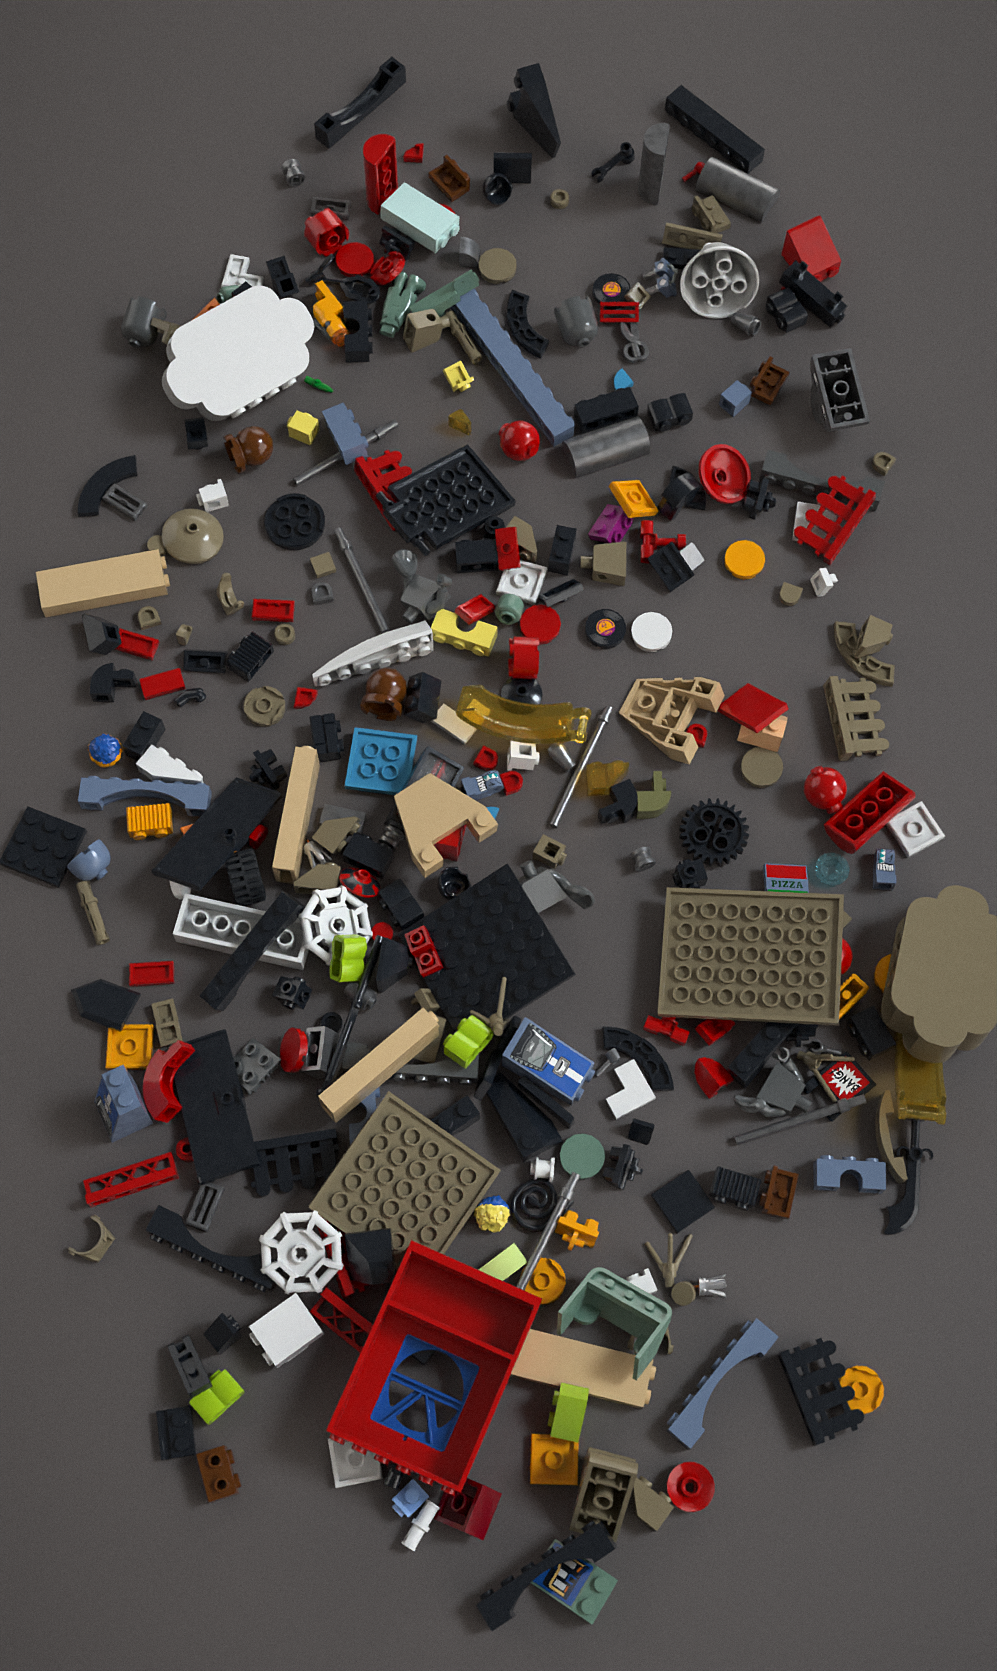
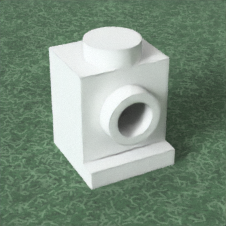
[196,479,229,512]
[507,741,539,771]
[626,1268,657,1295]

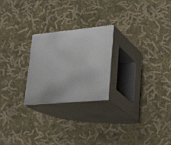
[459,237,480,268]

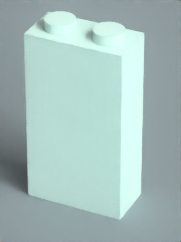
[381,182,460,253]

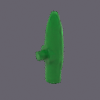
[304,376,333,393]

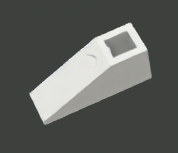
[136,745,204,785]

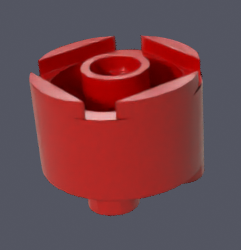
[304,208,349,256]
[508,636,539,679]

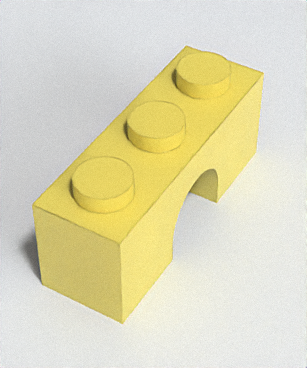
[431,609,497,657]

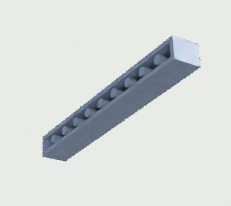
[450,289,575,447]

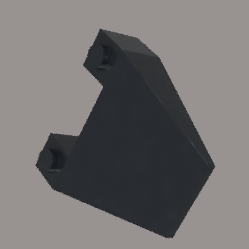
[507,63,561,158]

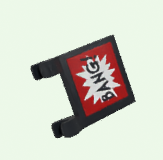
[803,1051,877,1122]

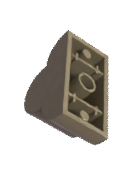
[569,1447,638,1542]

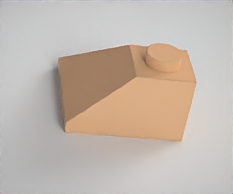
[737,715,788,752]

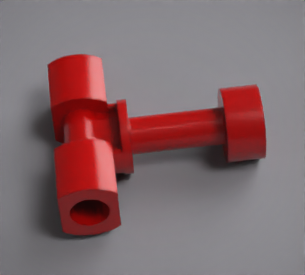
[640,520,686,563]
[643,1015,690,1046]

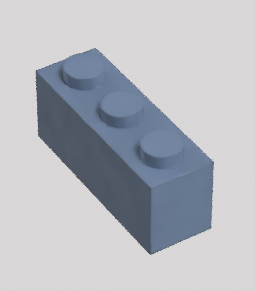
[322,402,369,465]

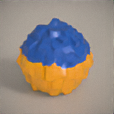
[88,734,123,768]

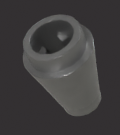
[731,312,761,335]
[547,740,577,772]

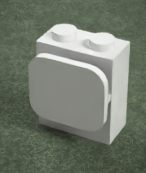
[249,1293,324,1368]

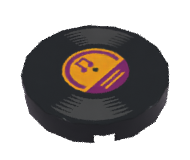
[592,273,631,310]
[585,609,626,649]

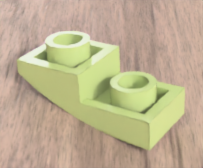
[478,1243,528,1281]

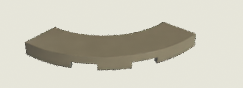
[834,621,895,687]

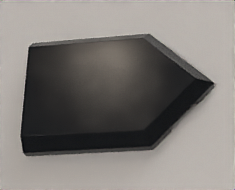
[71,979,141,1032]

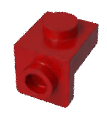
[695,1019,735,1046]

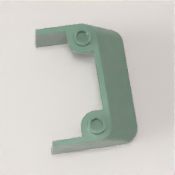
[557,1267,672,1381]

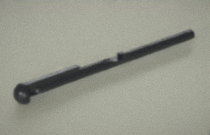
[316,935,384,1099]

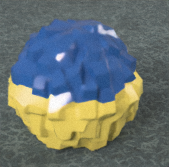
[474,1196,510,1233]

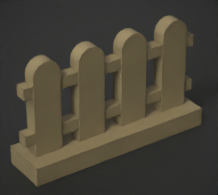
[823,676,889,761]

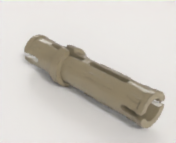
[444,311,483,364]
[76,880,110,945]

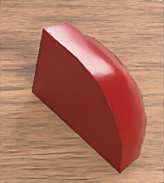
[694,1057,734,1099]

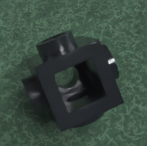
[673,859,708,889]
[272,976,312,1010]

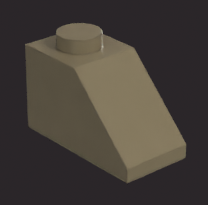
[853,615,893,659]
[294,862,341,895]

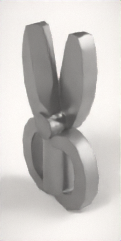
[621,322,649,363]

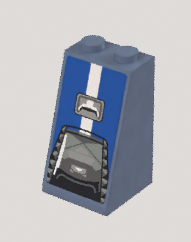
[502,1017,596,1106]
[94,1065,154,1143]

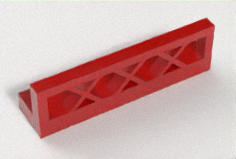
[83,1152,179,1208]
[310,1287,373,1353]

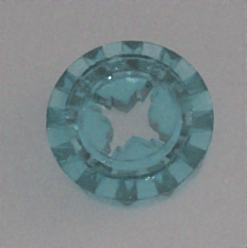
[814,853,849,887]

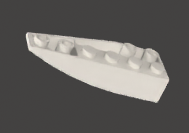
[312,621,434,687]

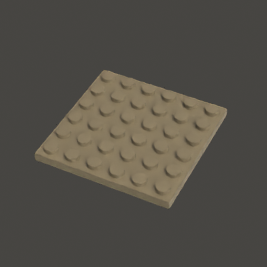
[308,1091,501,1269]

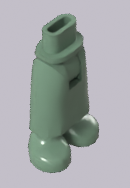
[379,271,426,338]

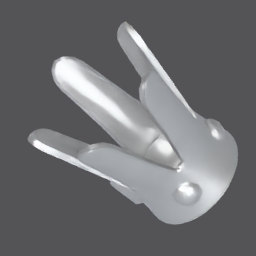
[303,840,332,868]
[693,1274,726,1299]

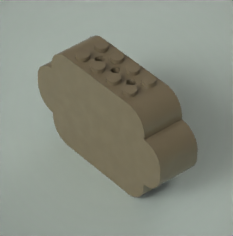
[880,885,997,1063]

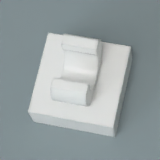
[810,568,838,597]

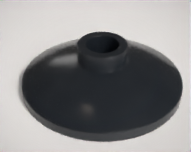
[501,677,542,714]

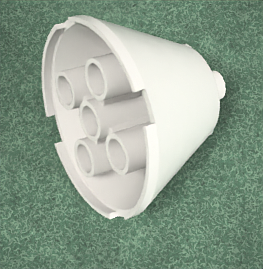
[680,242,759,319]

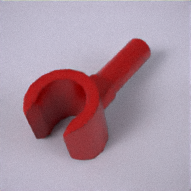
[682,162,705,182]

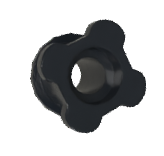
[484,516,505,540]

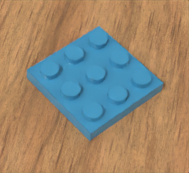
[345,727,417,795]

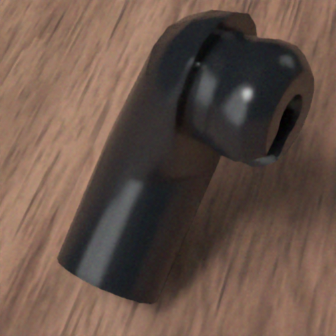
[174,688,207,708]

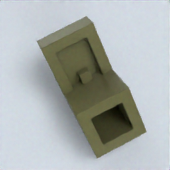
[636,771,671,819]

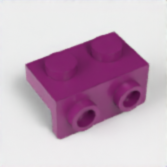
[588,504,634,543]

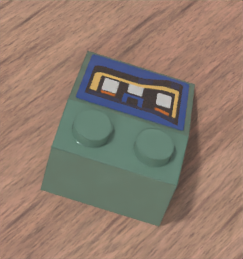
[531,1539,618,1624]

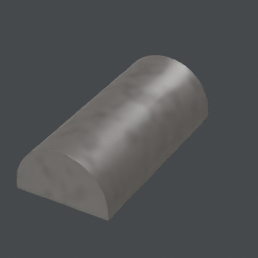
[638,123,670,205]
[695,157,780,223]
[562,417,650,478]

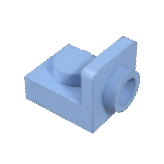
[392,1479,429,1518]

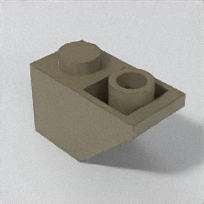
[506,516,537,564]
[312,816,361,854]
[632,1476,674,1532]

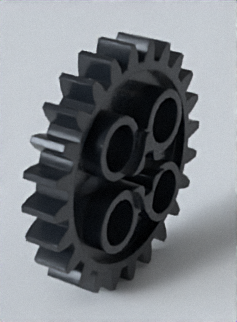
[679,798,750,866]

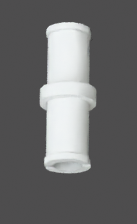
[401,1500,440,1551]

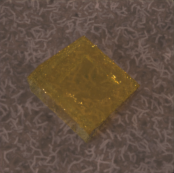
[448,409,471,435]

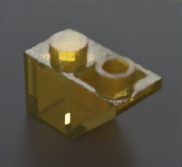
[585,760,629,796]

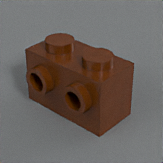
[196,1445,242,1503]

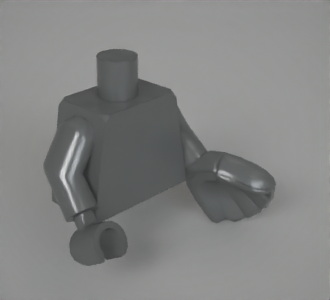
[392,549,452,624]
[518,861,595,913]
[733,1047,812,1117]

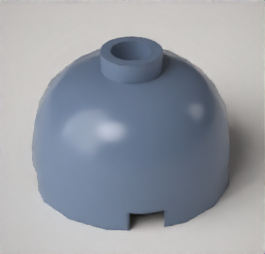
[67,839,111,881]

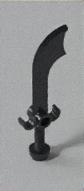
[884,1110,933,1235]

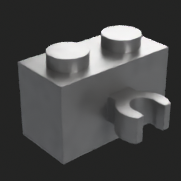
[301,1026,340,1079]

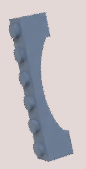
[78,776,212,817]
[666,1318,778,1450]

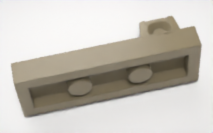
[662,223,723,250]

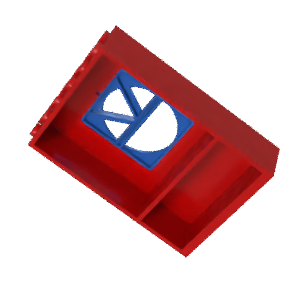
[326,1240,542,1496]

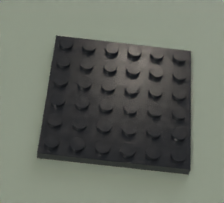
[398,863,576,1033]

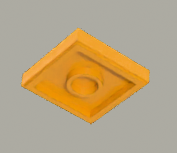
[608,480,659,518]
[105,1024,154,1070]
[530,1434,579,1486]

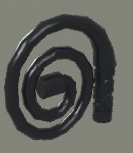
[511,1178,574,1233]

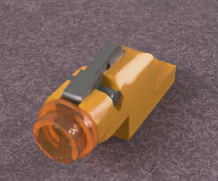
[313,280,349,347]

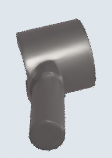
[810,1039,841,1056]
[595,1048,620,1077]

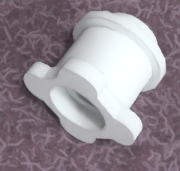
[530,1157,555,1182]

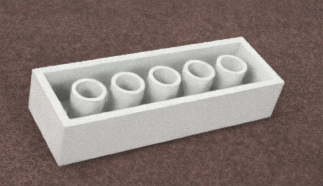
[173,893,314,970]

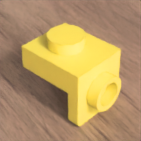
[442,361,474,392]

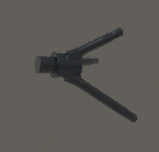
[305,252,342,285]

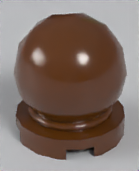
[223,426,273,474]
[360,667,407,721]

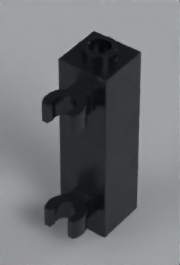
[779,261,848,328]

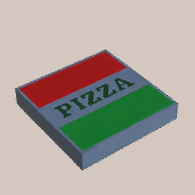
[763,863,809,893]

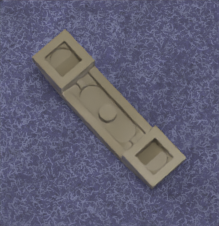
[875,1090,907,1184]

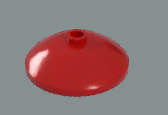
[699,444,751,504]

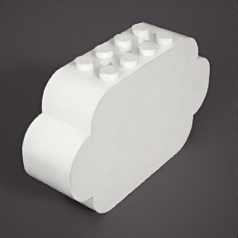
[162,286,314,421]

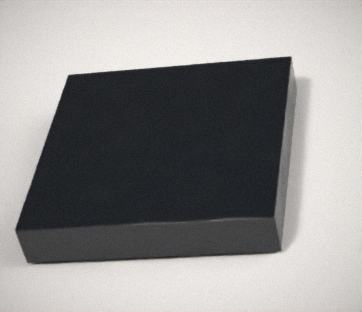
[493,152,532,183]
[651,1170,715,1234]

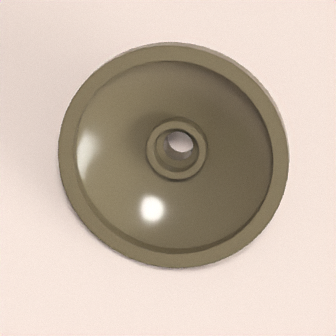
[162,509,224,564]

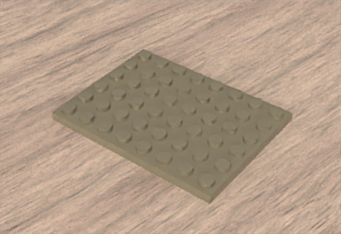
[658,887,844,1026]

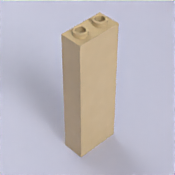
[36,549,170,617]
[272,746,320,884]
[318,1008,439,1123]
[511,1329,656,1409]

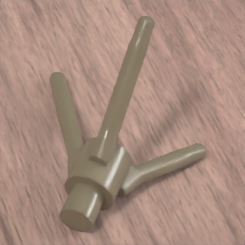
[470,977,511,1036]
[797,1051,855,1102]
[645,1233,693,1287]

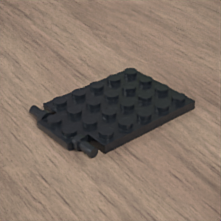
[376,444,516,556]

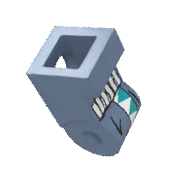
[461,770,504,801]
[873,848,896,890]

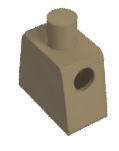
[403,309,450,353]
[580,542,626,586]

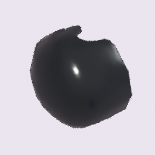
[482,172,513,205]
[438,866,471,900]

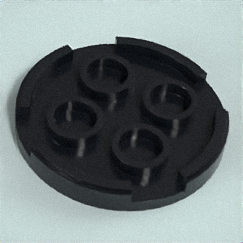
[264,493,325,550]

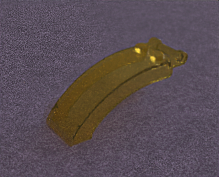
[455,685,592,744]
[894,1032,946,1125]

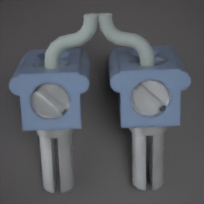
[643,258,679,298]

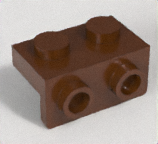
[429,155,470,202]
[749,356,790,405]
[759,1165,799,1220]

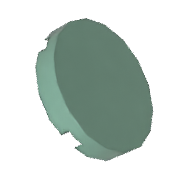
[560,1133,605,1180]

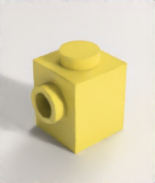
[287,411,319,445]

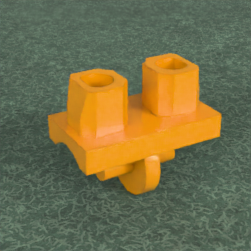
[555,1210,599,1251]

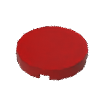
[336,242,374,277]
[370,251,405,285]
[520,604,561,645]
[280,1027,308,1073]

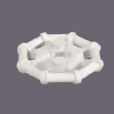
[298,885,373,966]
[259,1210,344,1295]

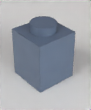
[719,380,752,417]

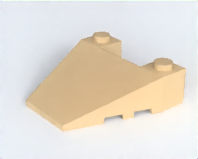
[619,677,725,765]
[394,773,498,878]

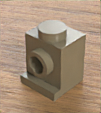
[532,834,567,869]

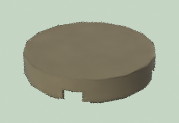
[478,248,517,284]
[244,686,286,727]
[740,747,783,788]

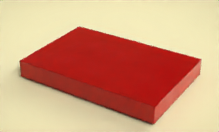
[718,683,789,733]

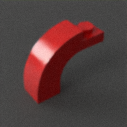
[143,1040,195,1123]

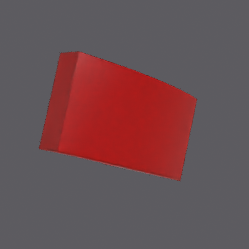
[404,925,443,977]

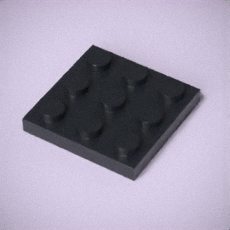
[0,806,87,888]

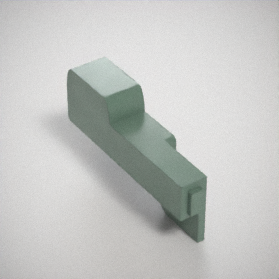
[409,269,480,317]

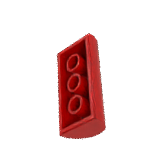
[363,134,398,215]
[824,771,915,854]

